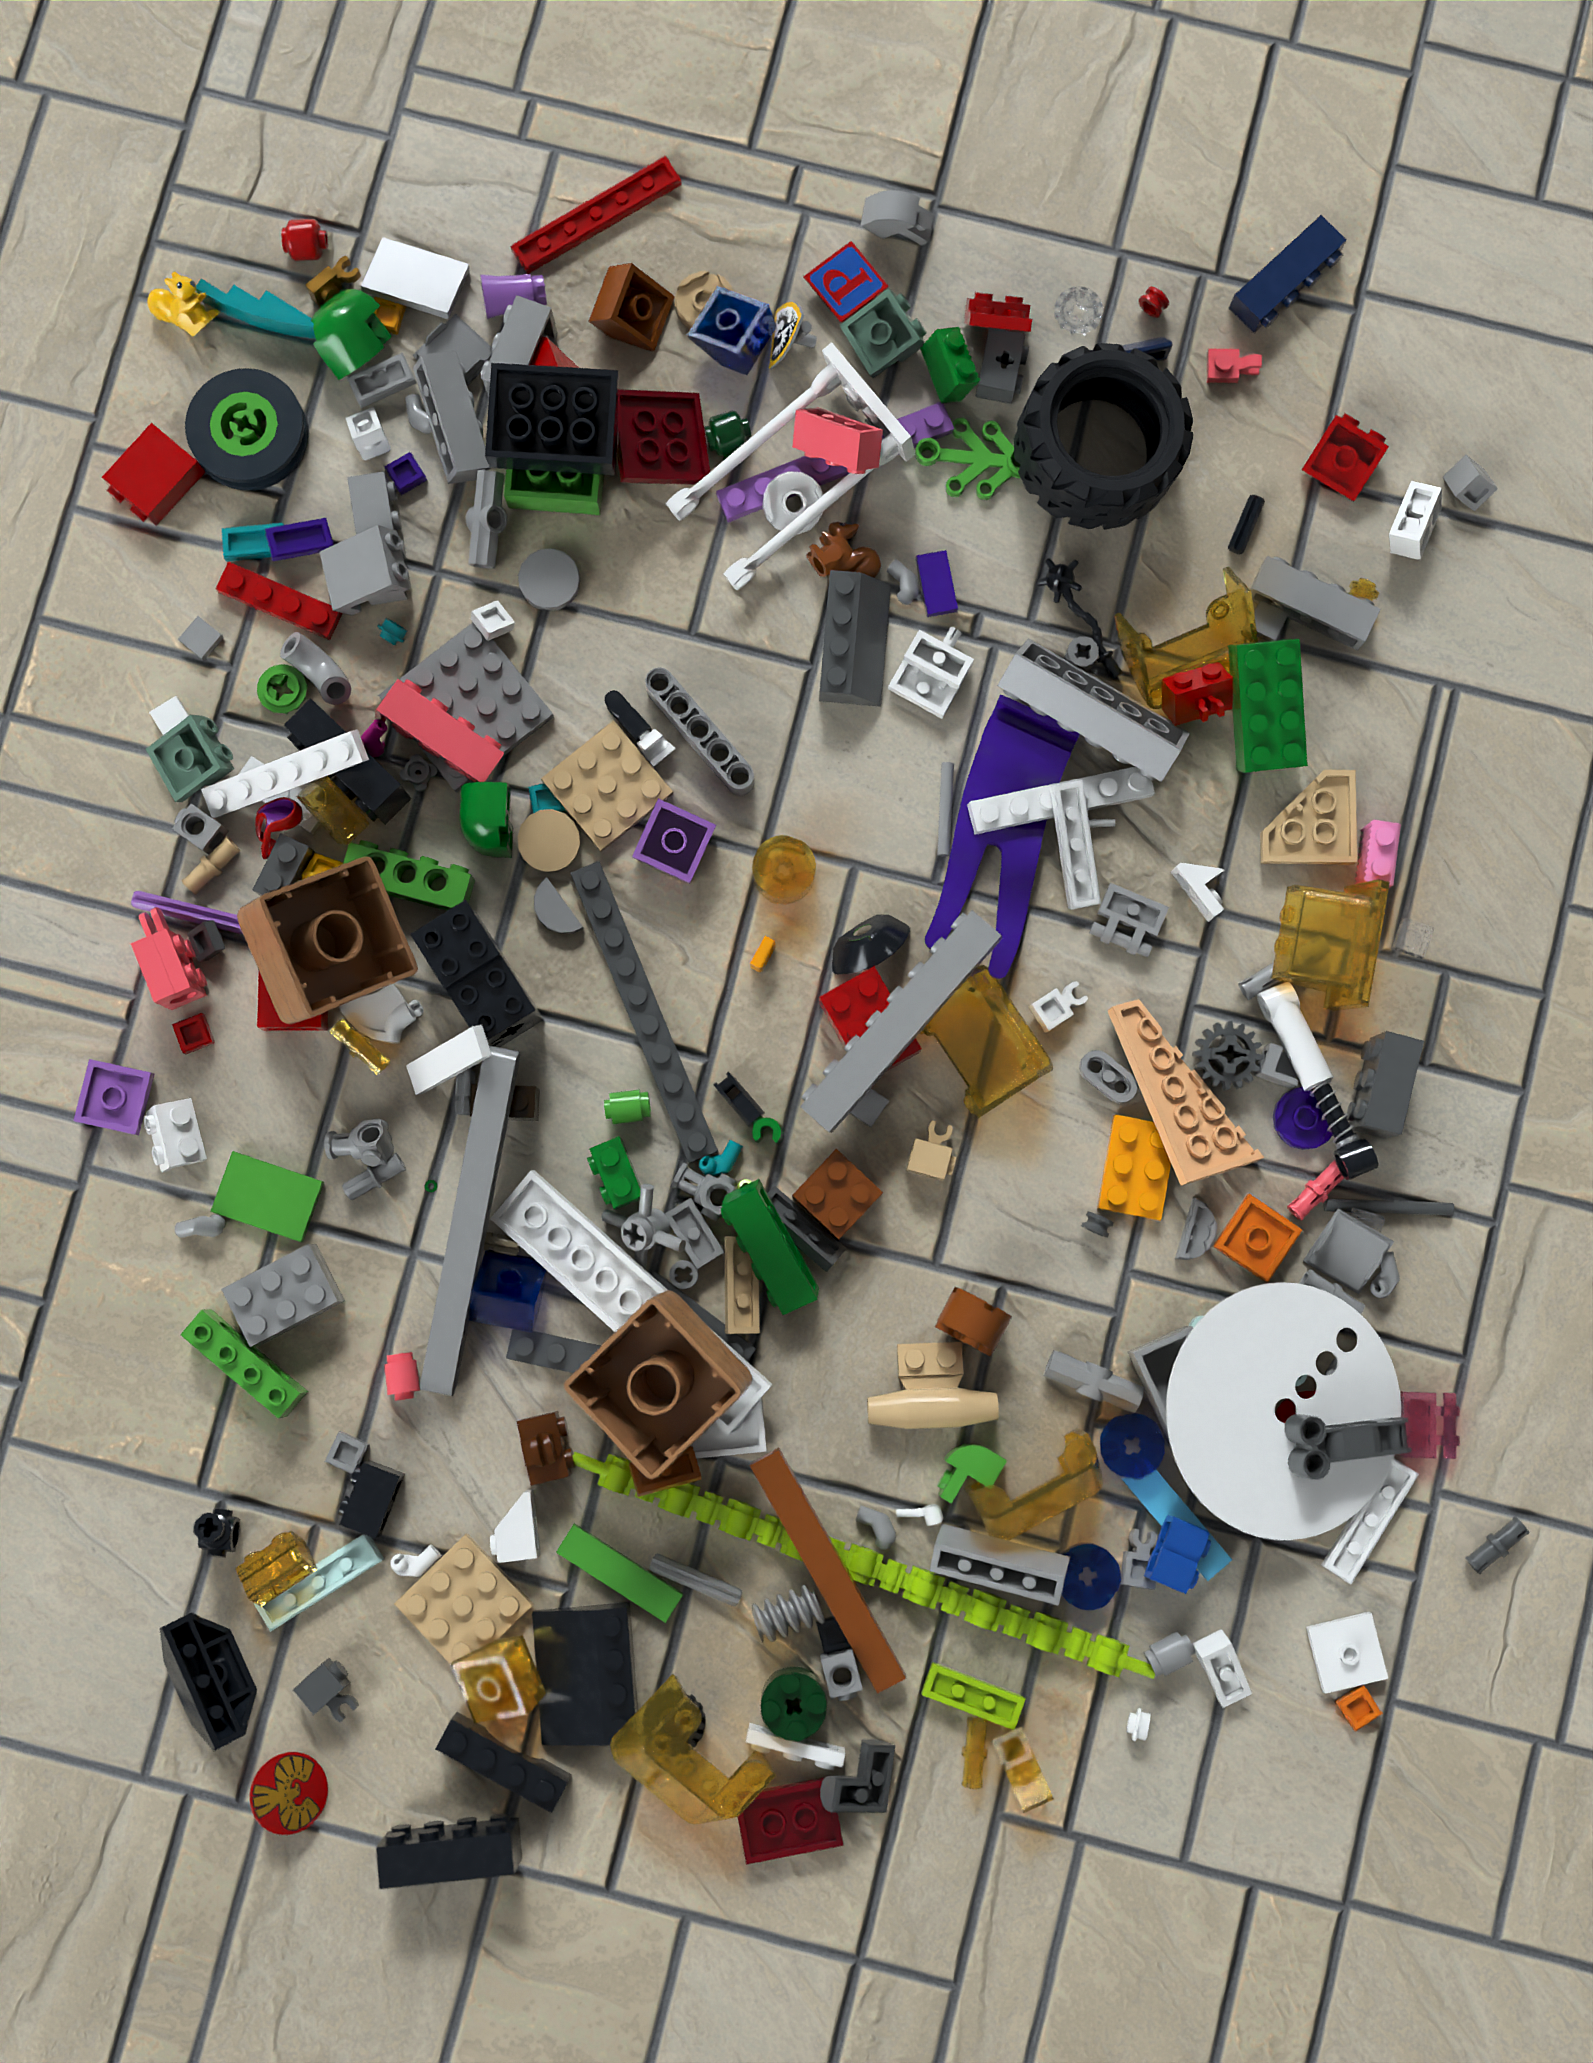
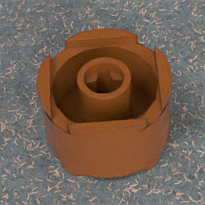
[935,1287,1012,1357]

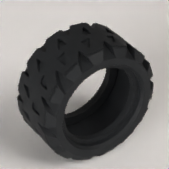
[1014,343,1193,530]

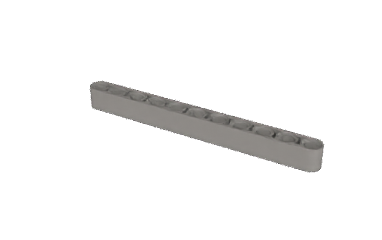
[420,1045,520,1396]

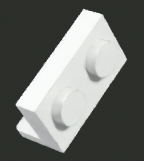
[144,1098,207,1172]

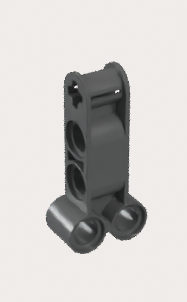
[1284,1414,1412,1480]

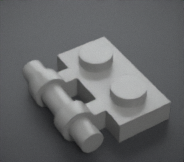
[1089,883,1169,957]

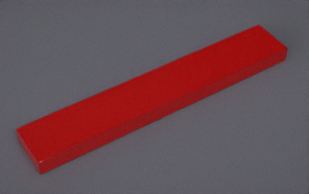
[510,155,682,274]

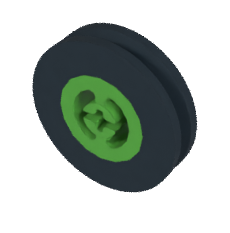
[185,368,308,491]

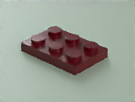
[734,1777,844,1865]

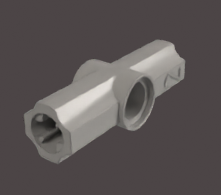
[466,470,507,569]
[1043,1350,1145,1413]

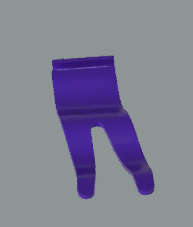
[924,694,1080,979]

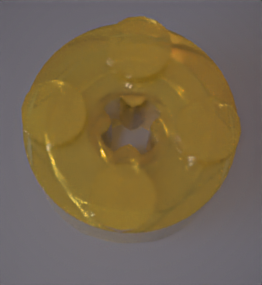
[752,835,816,904]

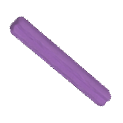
[131,891,243,934]

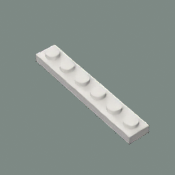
[201,729,369,819]
[967,767,1155,835]

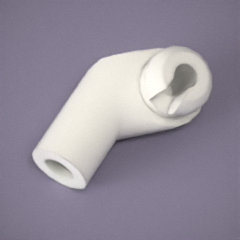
[390,1544,441,1577]

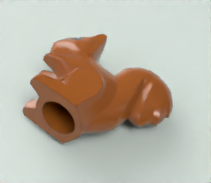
[806,522,881,578]

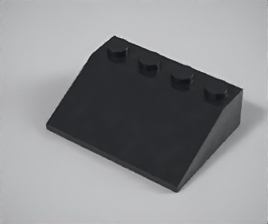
[485,363,619,475]
[532,1602,640,1746]

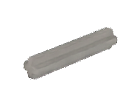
[649,1554,742,1606]

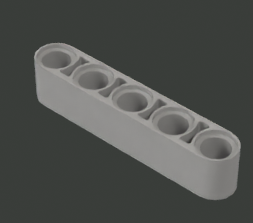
[645,667,754,796]

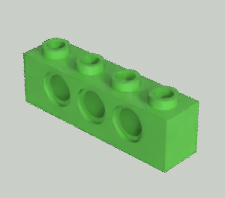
[343,840,475,911]
[180,1309,308,1419]

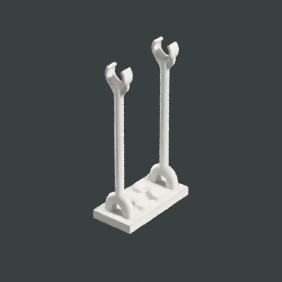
[666,342,915,591]

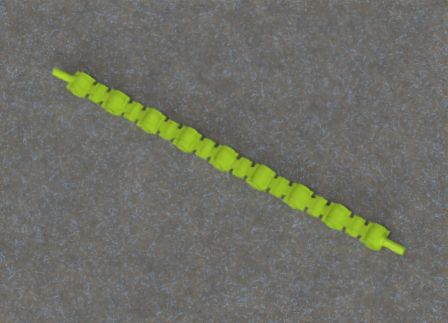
[573,1452,1155,1679]

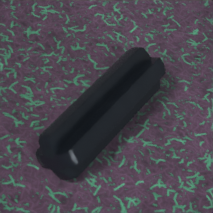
[1228,494,1265,554]

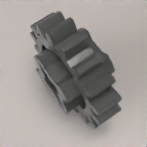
[1192,1021,1264,1091]

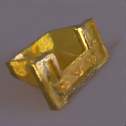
[1271,879,1390,1011]

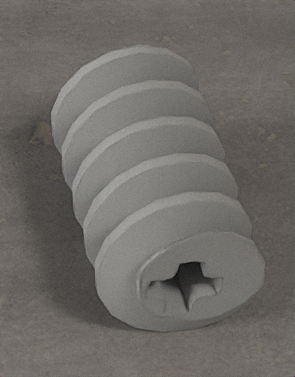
[752,1585,825,1643]

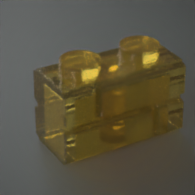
[296,776,370,845]
[235,1531,318,1607]

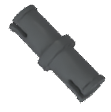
[1465,1517,1530,1575]

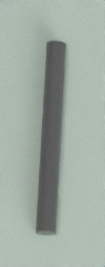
[1324,1199,1454,1216]

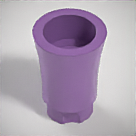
[480,274,547,319]

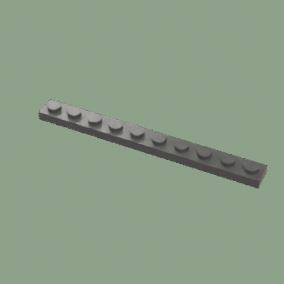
[571,861,719,1164]

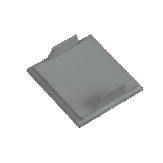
[413,313,494,386]
[1303,1208,1394,1294]

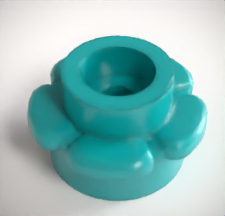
[377,618,407,645]

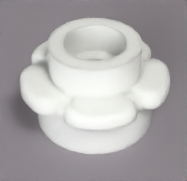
[1126,1708,1150,1741]

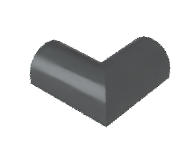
[820,1739,896,1813]

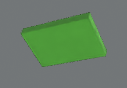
[210,1151,324,1242]

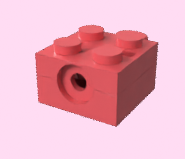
[130,907,207,1010]

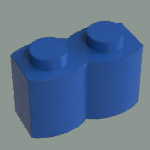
[1144,1515,1211,1594]

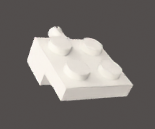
[888,627,974,718]

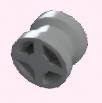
[1065,636,1099,672]

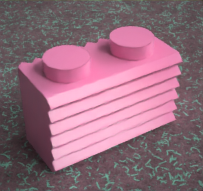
[1354,820,1401,892]

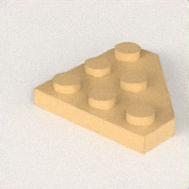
[1260,770,1357,865]

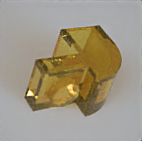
[992,1727,1054,1813]

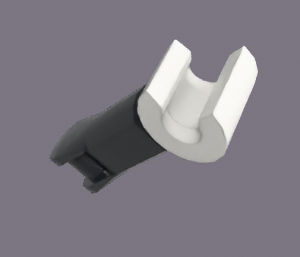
[604,690,676,768]

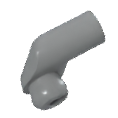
[887,559,919,605]
[175,1214,225,1238]
[856,1506,896,1550]

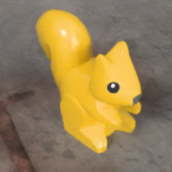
[147,272,220,337]

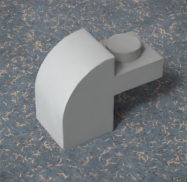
[861,190,934,245]

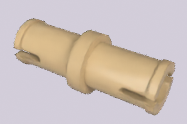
[181,836,241,895]

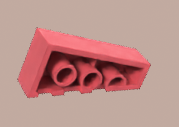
[374,679,504,782]

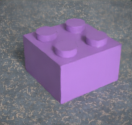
[632,798,716,884]

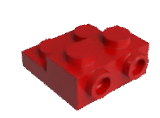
[964,292,1033,332]
[1301,413,1389,502]

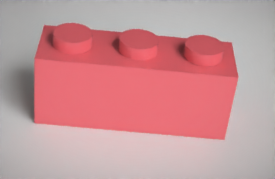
[792,407,883,474]

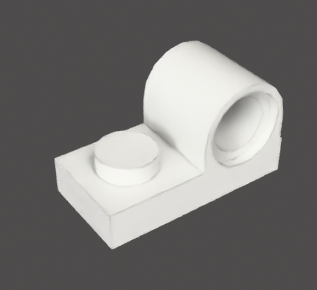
[1192,1629,1252,1708]

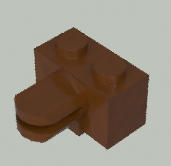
[517,1411,576,1486]

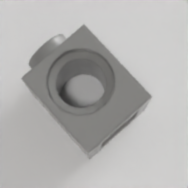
[172,804,229,855]
[820,1647,863,1701]

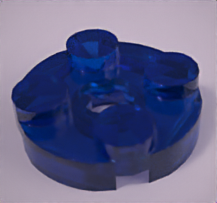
[1100,1413,1165,1480]
[1061,1542,1121,1610]

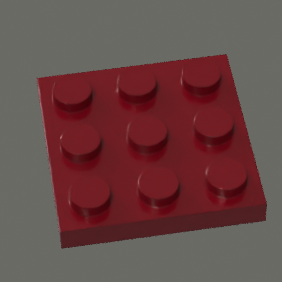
[617,389,710,485]

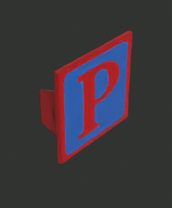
[803,241,889,323]

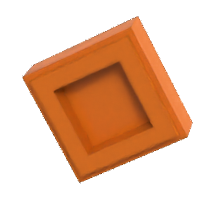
[1335,1685,1383,1732]

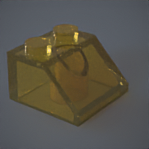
[450,1635,546,1723]

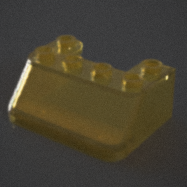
[610,1674,776,1825]

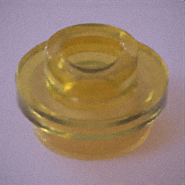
[1348,578,1379,601]

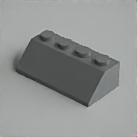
[819,570,891,707]

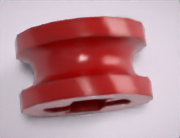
[1138,286,1169,318]

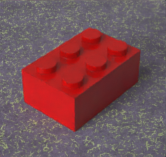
[818,966,922,1072]

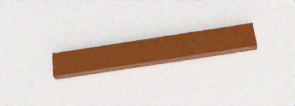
[750,1448,906,1694]

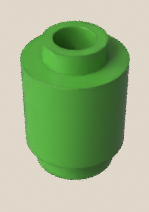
[604,1089,651,1124]

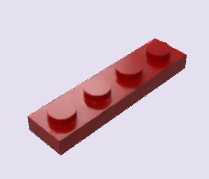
[215,561,343,640]

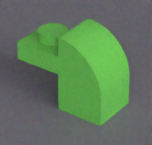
[937,1443,1007,1504]

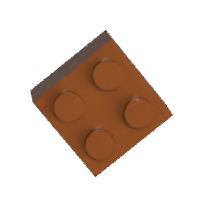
[792,1148,883,1240]

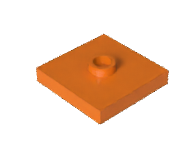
[1212,1194,1303,1283]

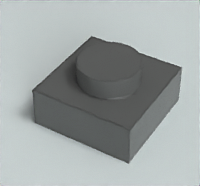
[187,920,225,962]

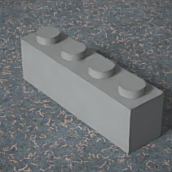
[413,351,491,484]
[347,471,411,605]
[1246,556,1381,651]
[930,1524,1070,1606]

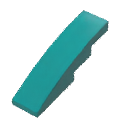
[196,278,316,339]

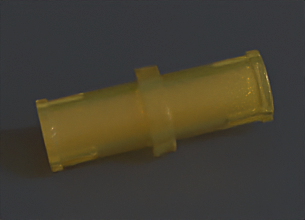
[329,1018,390,1075]
[961,1717,988,1789]

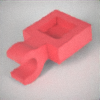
[1207,349,1262,383]

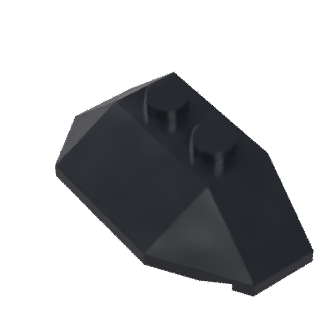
[159,1612,257,1751]

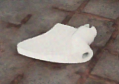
[339,984,424,1044]

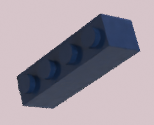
[1229,215,1347,333]

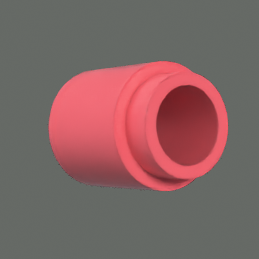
[384,1352,420,1401]

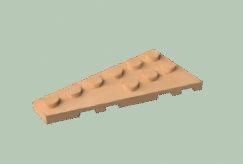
[1108,999,1264,1186]

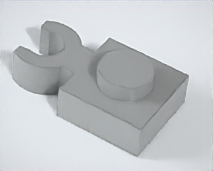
[1120,1529,1156,1590]

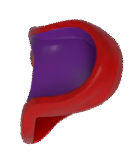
[255,797,303,860]

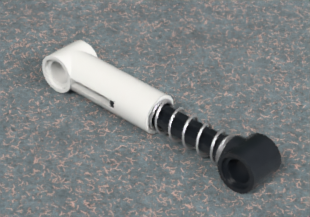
[1257,981,1379,1180]

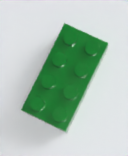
[1228,639,1308,773]

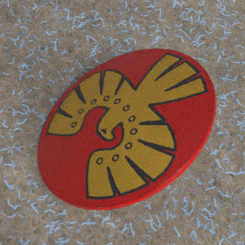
[249,1752,328,1835]

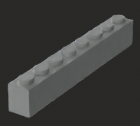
[800,910,1002,1133]

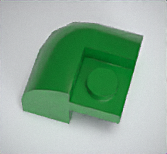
[311,289,392,380]
[459,782,514,858]

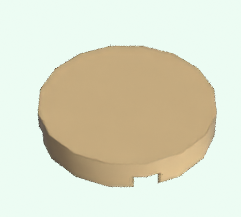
[675,271,735,333]
[517,809,580,872]

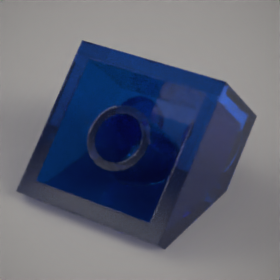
[687,286,777,375]
[469,1250,547,1333]

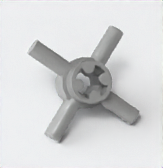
[601,1184,686,1270]

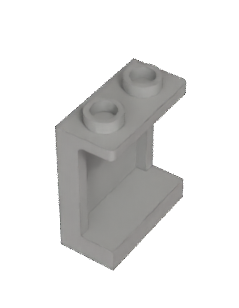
[320,525,410,615]

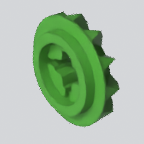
[257,664,308,714]

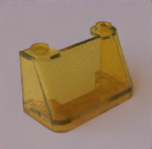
[919,965,1053,1119]
[964,1428,1104,1541]

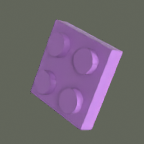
[73,1059,154,1136]

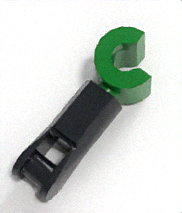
[713,1071,784,1145]

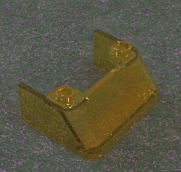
[1114,566,1258,709]

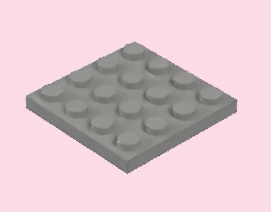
[378,622,554,793]

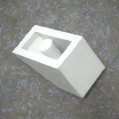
[490,1489,540,1563]

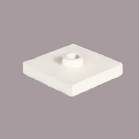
[1306,1612,1388,1694]

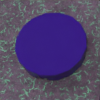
[1273,1087,1333,1150]

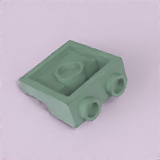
[839,288,927,378]
[146,715,234,802]

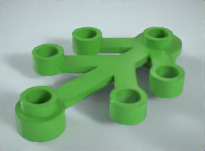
[915,418,1020,500]

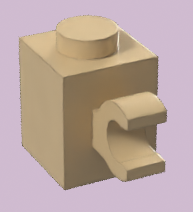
[906,1120,956,1181]

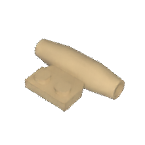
[867,1342,999,1429]

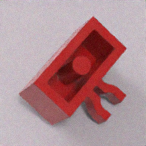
[1161,662,1233,726]

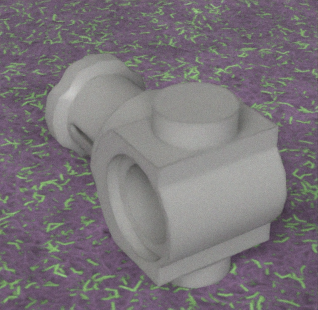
[324,1119,394,1166]
[670,1162,738,1221]

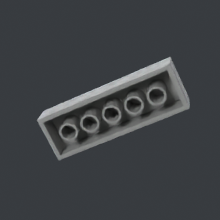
[997,638,1190,782]

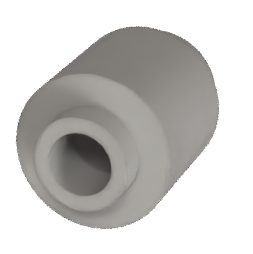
[1144,1632,1196,1677]

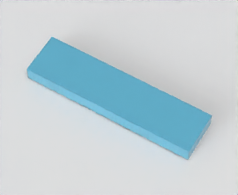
[1121,1458,1232,1581]

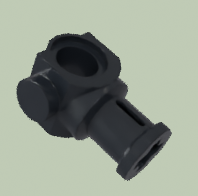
[193,1509,240,1558]

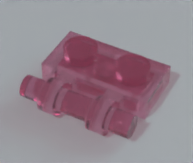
[1400,1391,1460,1459]

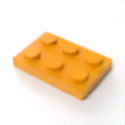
[1097,1114,1171,1221]

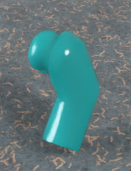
[699,1140,743,1176]

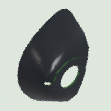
[832,914,910,975]

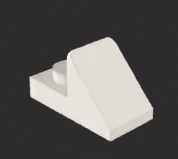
[345,407,391,460]
[1171,863,1224,922]

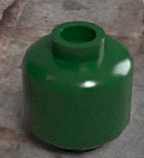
[704,411,752,456]

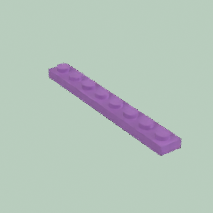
[716,402,954,523]

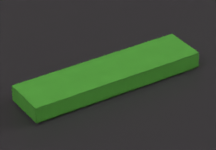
[556,1523,683,1623]

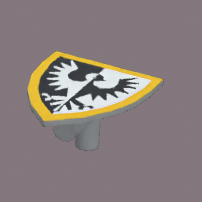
[769,302,817,369]

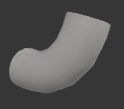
[280,632,352,705]

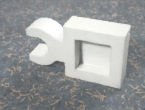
[1028,981,1088,1033]

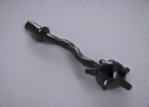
[1037,558,1123,680]

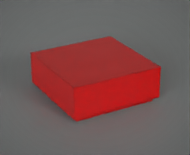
[172,1013,215,1055]

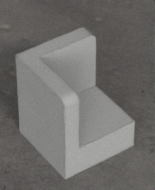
[1443,455,1498,511]
[1254,1043,1298,1089]

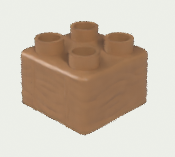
[237,857,418,1024]
[564,1291,753,1479]

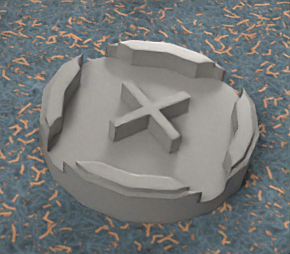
[518,548,580,611]

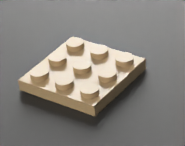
[541,720,673,852]
[394,1533,534,1675]

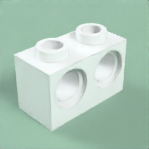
[1389,481,1442,560]

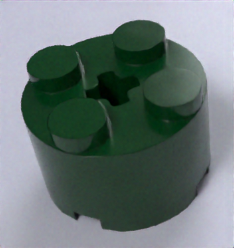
[761,1667,827,1742]

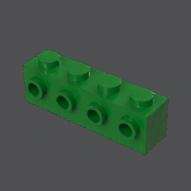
[721,1179,819,1315]

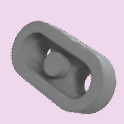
[1079,1050,1138,1103]

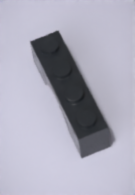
[435,1712,572,1813]

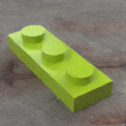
[921,1662,1025,1731]

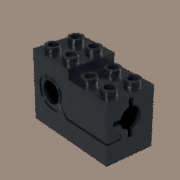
[410,900,544,1047]

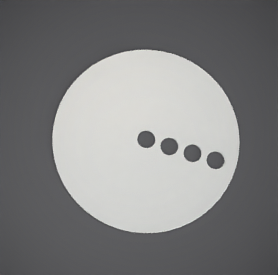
[1166,1282,1401,1540]

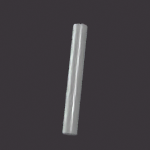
[938,762,954,857]

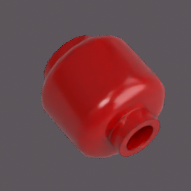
[281,219,328,261]

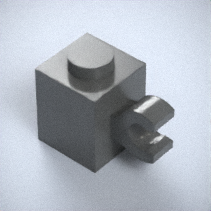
[293,1657,359,1722]

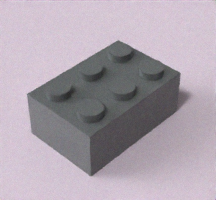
[1346,1031,1424,1139]

